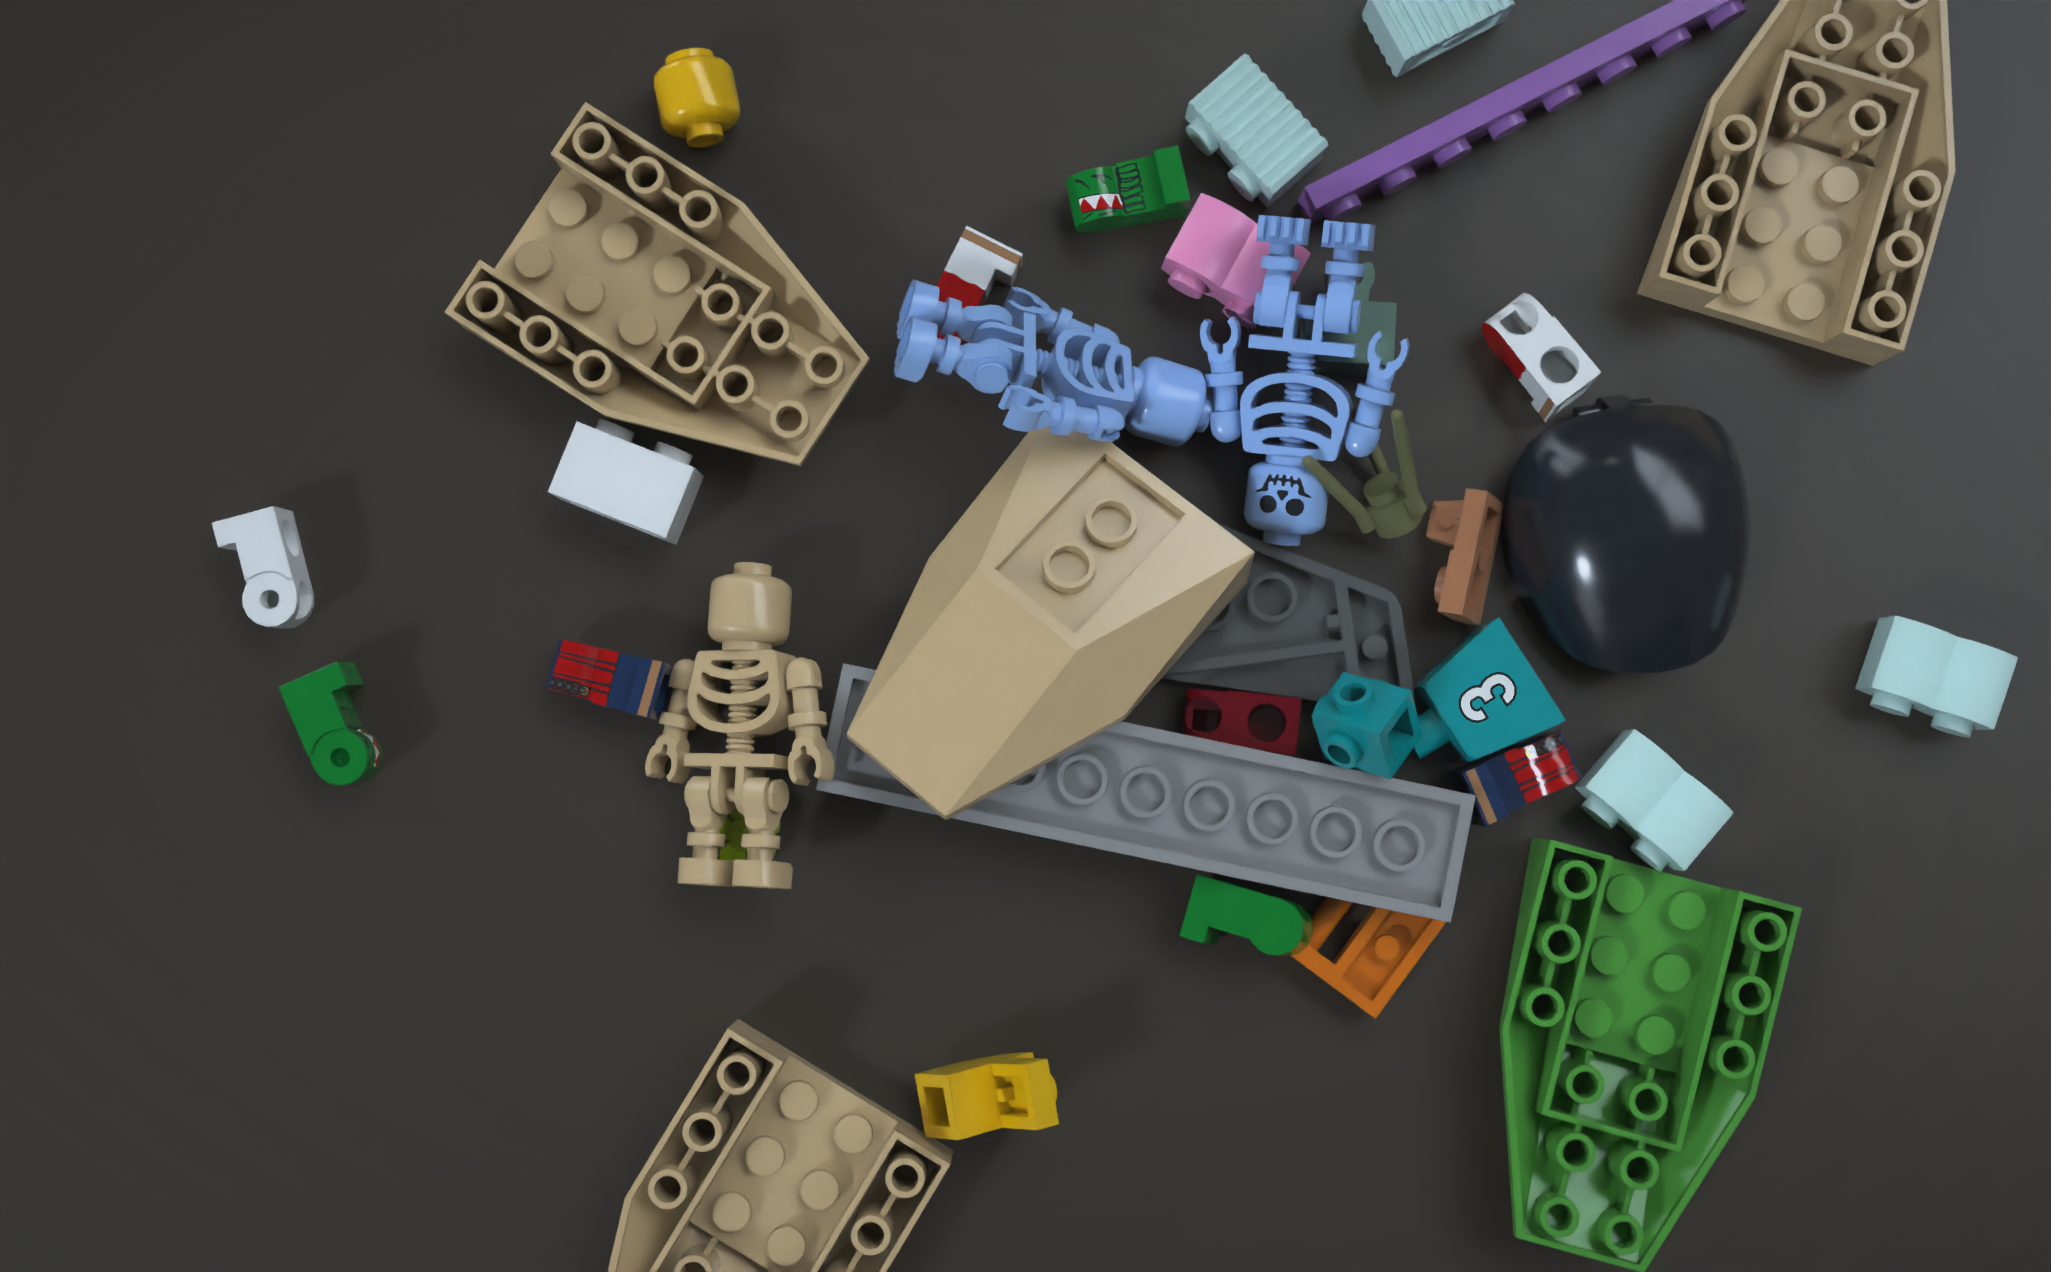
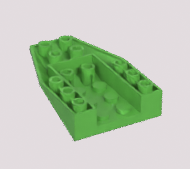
[1499,837,1802,1272]

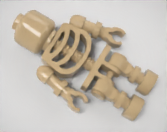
[645,562,835,889]

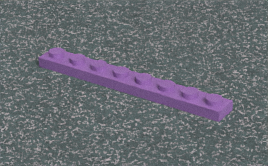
[1297,0,1746,224]

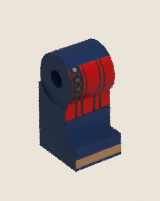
[545,639,673,721]
[1448,729,1582,826]

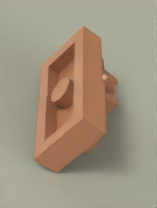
[1426,488,1503,626]

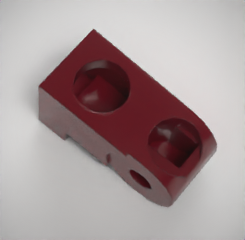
[1180,689,1302,757]

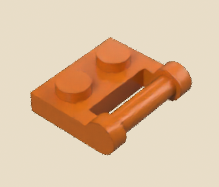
[1292,897,1446,1019]

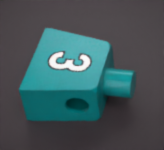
[1411,618,1566,762]

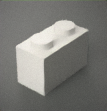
[548,419,704,545]

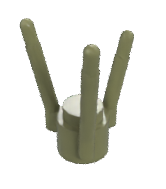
[1302,408,1427,539]

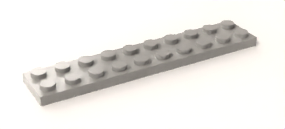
[816,663,1476,923]

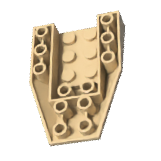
[1637,0,1956,366]
[445,102,870,466]
[847,427,1255,820]
[608,1019,953,1272]

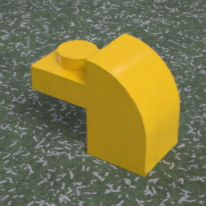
[915,1052,1059,1140]

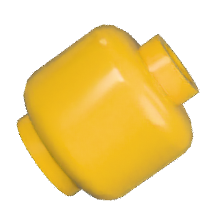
[654,48,740,147]

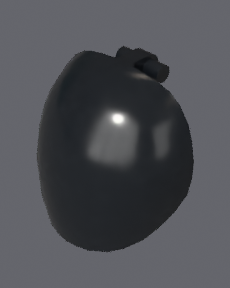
[1501,394,1750,673]

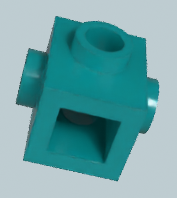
[1311,672,1422,779]

